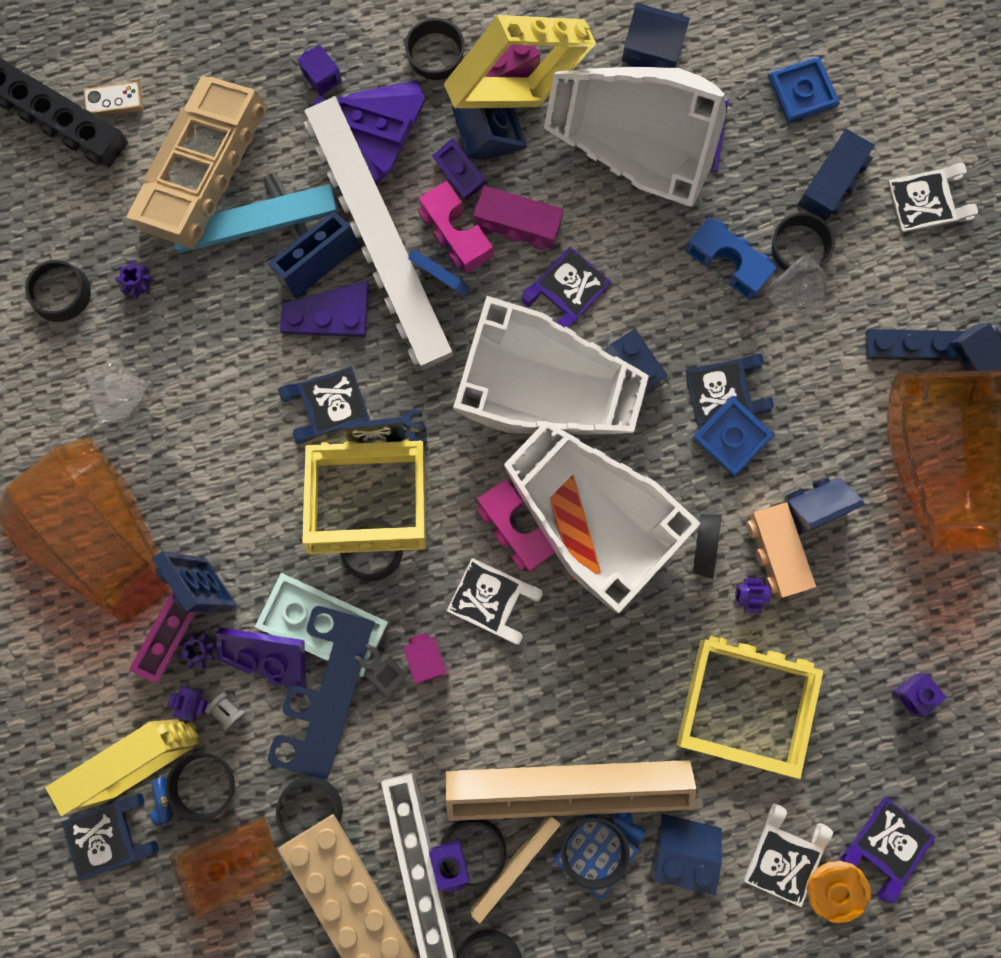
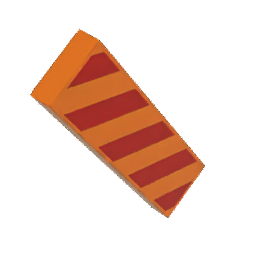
[550,475,601,581]

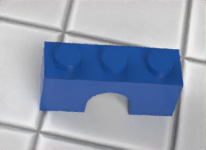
[685,216,777,301]

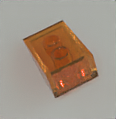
[169,817,285,917]

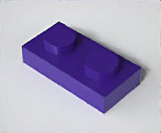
[432,138,488,200]

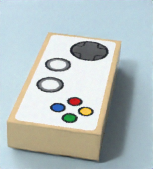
[84,81,143,117]

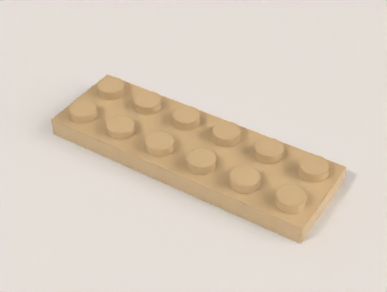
[278,814,418,958]

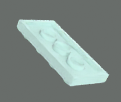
[255,573,389,677]

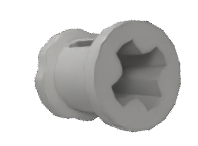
[204,692,246,733]

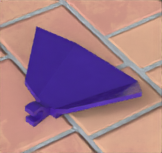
[313,80,425,185]

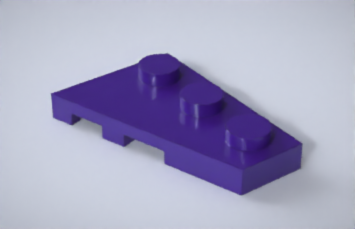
[280,281,369,337]
[215,628,306,698]

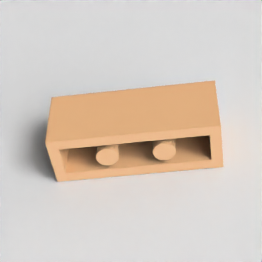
[746,503,816,599]

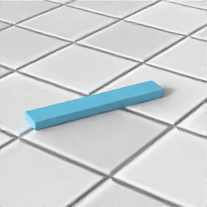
[174,184,338,253]

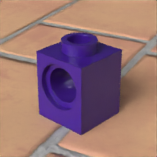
[297,44,342,97]
[893,673,947,717]
[429,840,470,893]

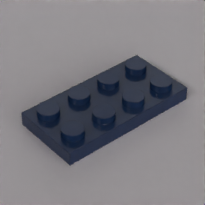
[152,551,237,612]

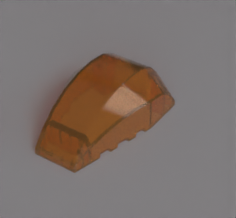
[887,370,1001,554]
[0,436,171,624]

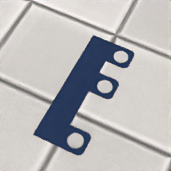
[268,606,375,780]

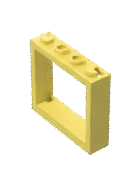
[444,15,596,108]
[302,439,426,554]
[676,636,823,779]
[45,719,200,816]

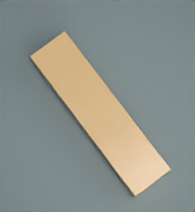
[471,816,561,924]

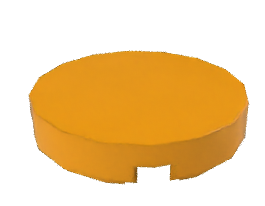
[806,861,871,923]

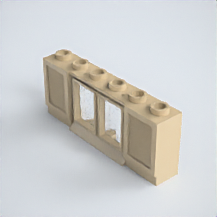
[126,76,267,250]

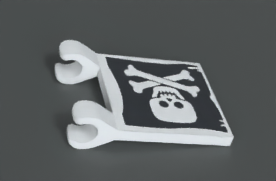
[888,163,978,233]
[447,558,543,645]
[743,803,833,907]

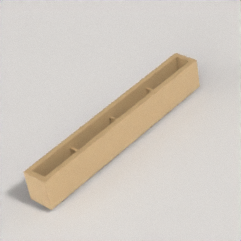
[446,760,696,821]

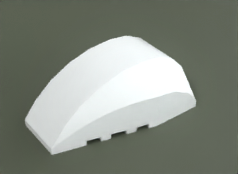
[544,67,726,207]
[453,296,649,435]
[504,421,701,613]

